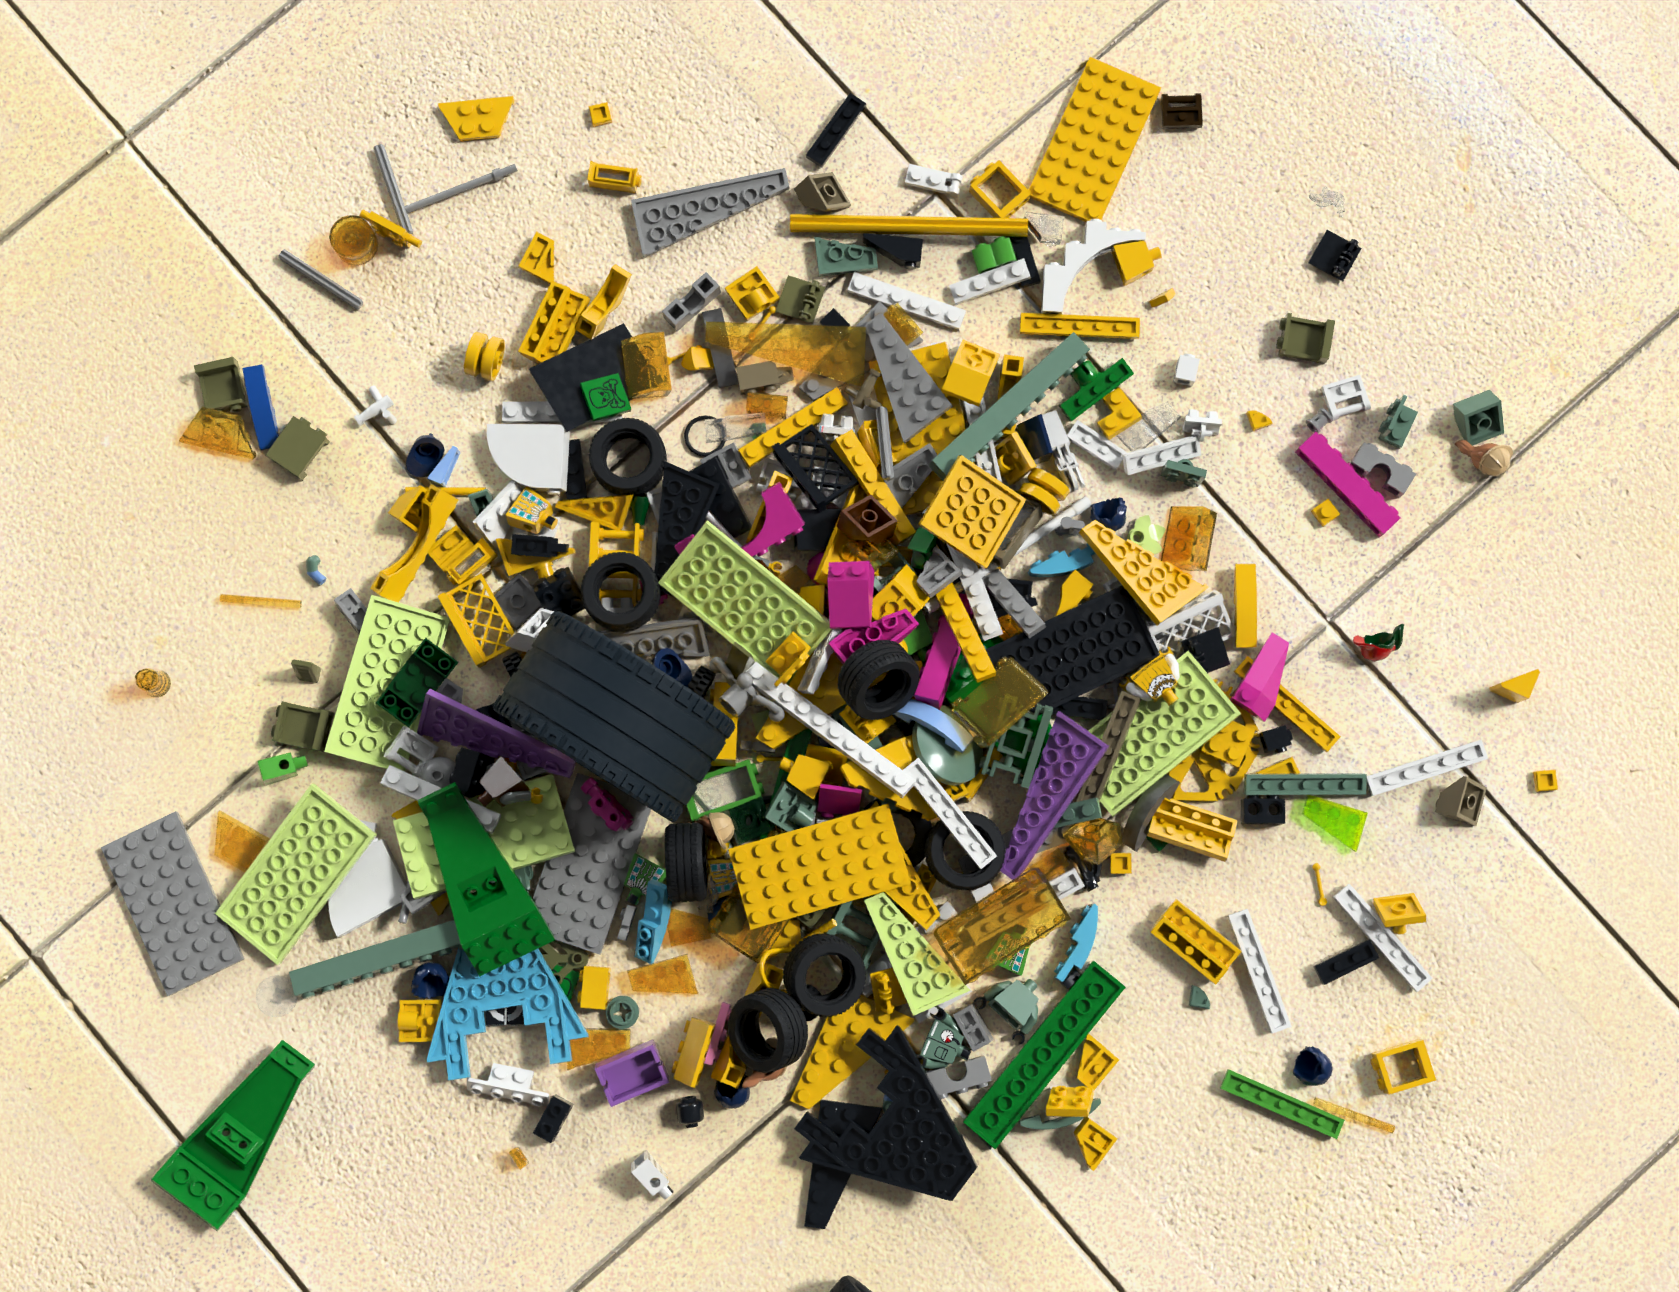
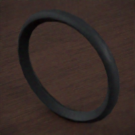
[684,415,726,457]

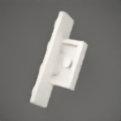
[467,1063,549,1107]

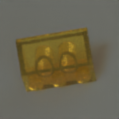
[621,332,672,399]
[1161,506,1217,571]

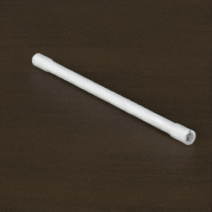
[923,496,1092,614]

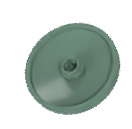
[912,706,983,786]

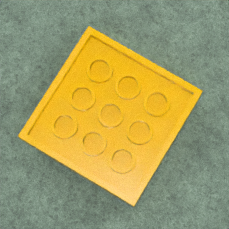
[918,455,1027,569]

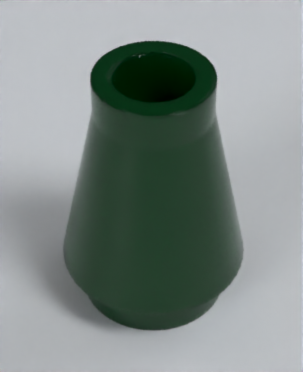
[630,496,650,525]

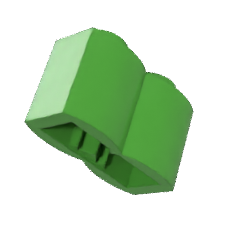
[971,236,1017,274]

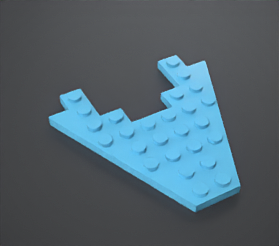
[427,947,589,1080]

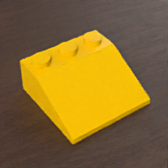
[671,1017,716,1088]

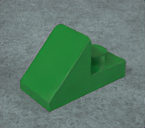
[908,527,937,570]

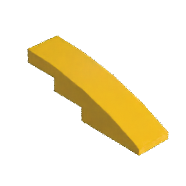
[1234,564,1257,648]

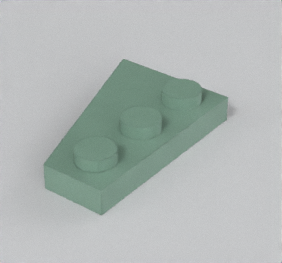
[814,236,878,277]

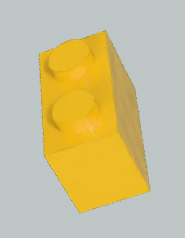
[577,966,611,1010]

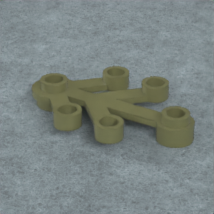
[541,940,589,985]

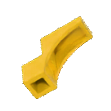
[575,264,632,340]

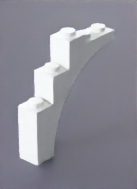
[1041,219,1146,314]

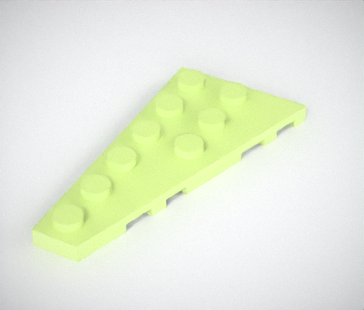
[863,892,970,1016]

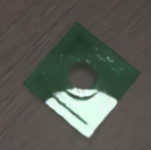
[729,796,773,845]

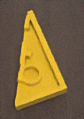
[496,538,576,576]

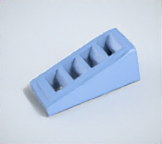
[427,446,460,487]

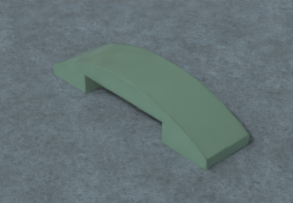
[1019,1098,1101,1130]

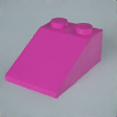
[828,561,875,629]
[818,784,862,818]

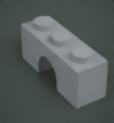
[662,272,721,331]
[1350,442,1416,498]
[926,1055,992,1099]

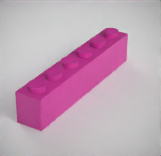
[1295,432,1401,538]
[913,593,974,710]

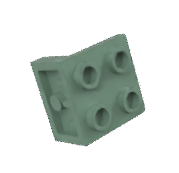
[1378,395,1418,448]

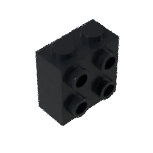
[532,567,585,616]
[449,747,495,798]

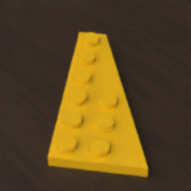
[869,801,940,931]

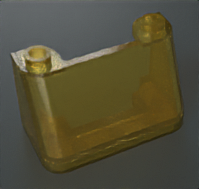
[949,656,1048,749]

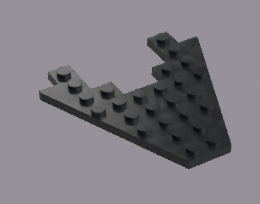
[794,1025,978,1201]

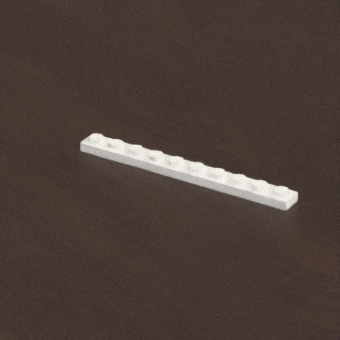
[746,662,916,798]

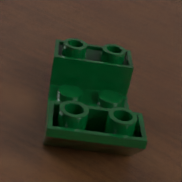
[376,637,458,728]

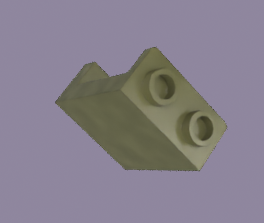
[1276,313,1335,364]
[194,357,247,417]
[266,416,330,481]
[271,701,334,752]

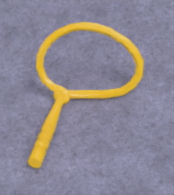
[759,919,837,993]

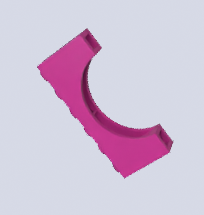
[674,481,805,557]

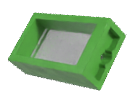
[687,759,765,822]

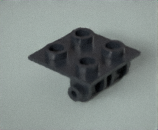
[1308,229,1362,282]
[1181,627,1230,674]

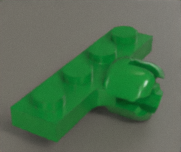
[1059,358,1134,422]

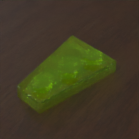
[1302,795,1368,852]

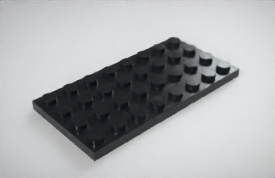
[986,585,1160,724]

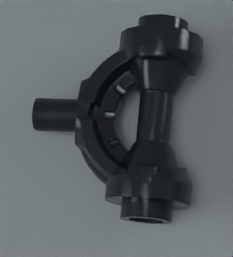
[1064,842,1110,892]

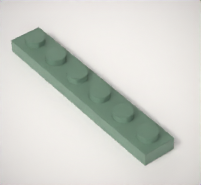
[1244,773,1367,795]

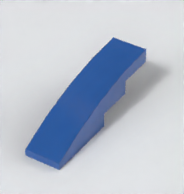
[242,364,279,450]

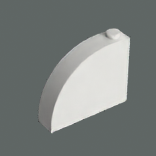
[487,424,570,495]
[329,838,407,937]

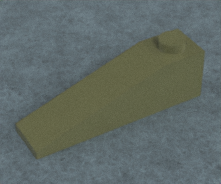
[725,641,755,680]

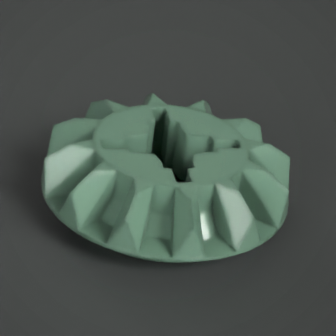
[606,996,639,1029]

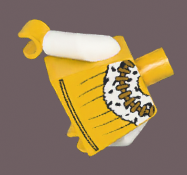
[1119,646,1180,706]

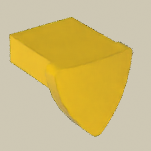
[681,347,715,371]

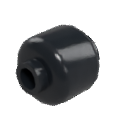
[676,1096,704,1128]

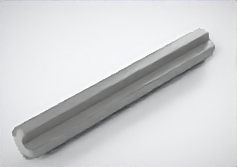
[875,406,894,481]

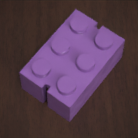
[595,1039,669,1107]

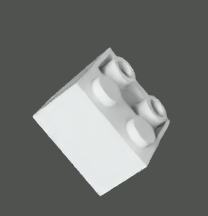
[506,608,554,652]

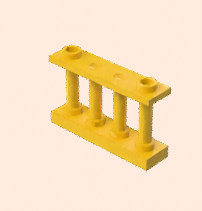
[589,522,644,606]

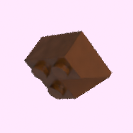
[837,495,898,545]

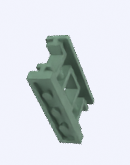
[979,693,1053,789]

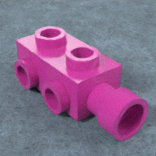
[580,777,634,832]

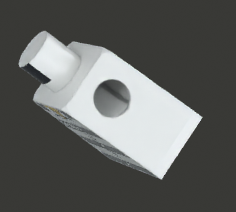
[631,1150,674,1200]

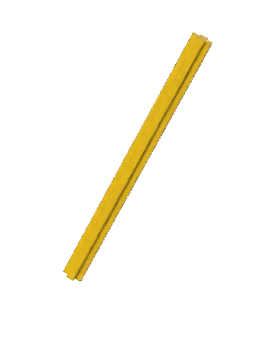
[790,214,1028,237]

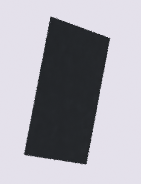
[529,323,662,432]

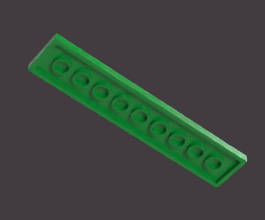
[963,960,1126,1149]

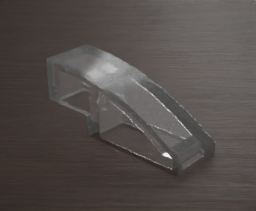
[704,413,766,443]

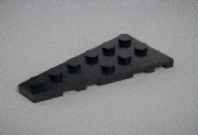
[654,461,720,596]
[804,1099,882,1229]

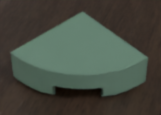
[1189,985,1210,1009]

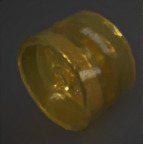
[329,215,378,266]

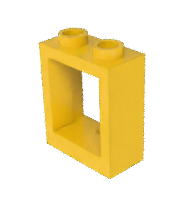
[969,160,1031,218]
[1370,1039,1436,1095]

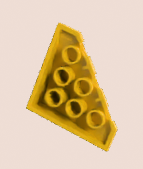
[840,735,938,821]

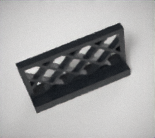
[772,424,859,513]

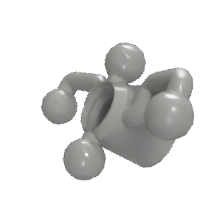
[709,657,785,722]

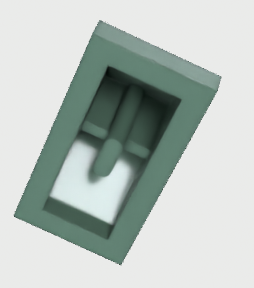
[468,489,493,516]

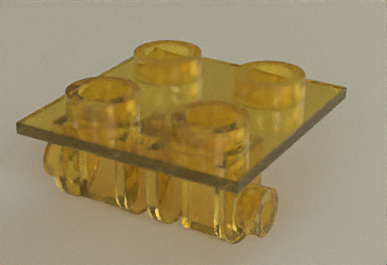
[883,303,923,346]

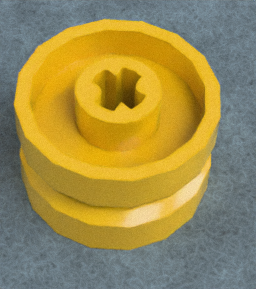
[464,332,505,381]
[1018,468,1070,516]

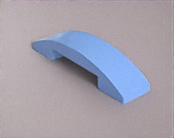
[894,699,974,753]

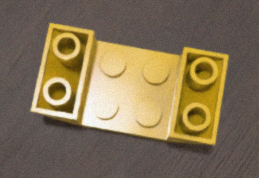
[941,340,1000,406]
[871,564,930,622]

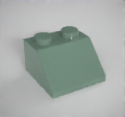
[1453,389,1504,446]

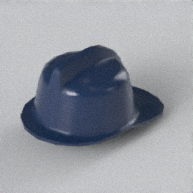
[406,433,445,478]
[651,648,693,687]

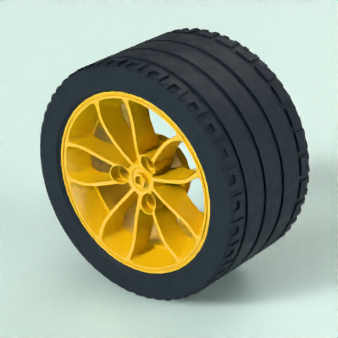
[493,611,735,822]

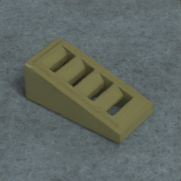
[291,659,321,683]

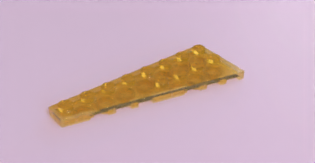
[705,322,866,386]

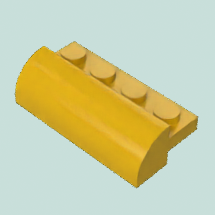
[518,281,591,364]
[1147,798,1237,862]
[1150,899,1242,985]

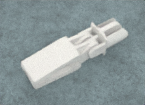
[1042,410,1086,492]

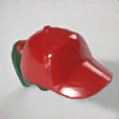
[1353,624,1405,662]

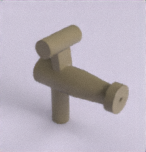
[844,368,882,409]

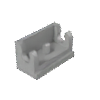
[334,588,367,635]
[953,1002,994,1052]

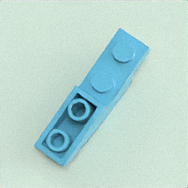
[1028,543,1096,578]
[634,879,672,964]
[1054,904,1098,982]

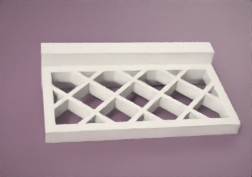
[1145,590,1235,660]

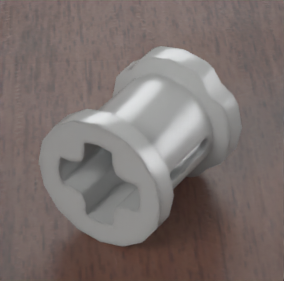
[1306,408,1333,434]

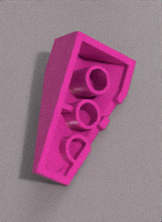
[828,609,919,665]
[1230,632,1289,722]

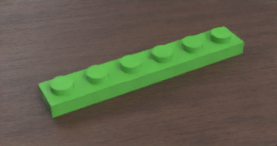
[1220,1069,1345,1139]

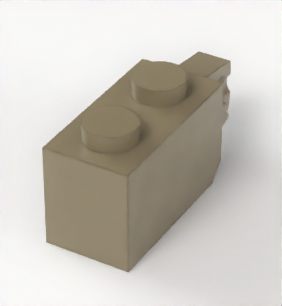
[736,361,794,397]

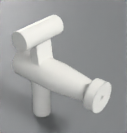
[354,385,397,426]

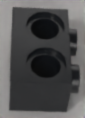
[1241,795,1285,825]
[533,1094,574,1143]

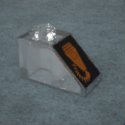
[1024,212,1064,247]

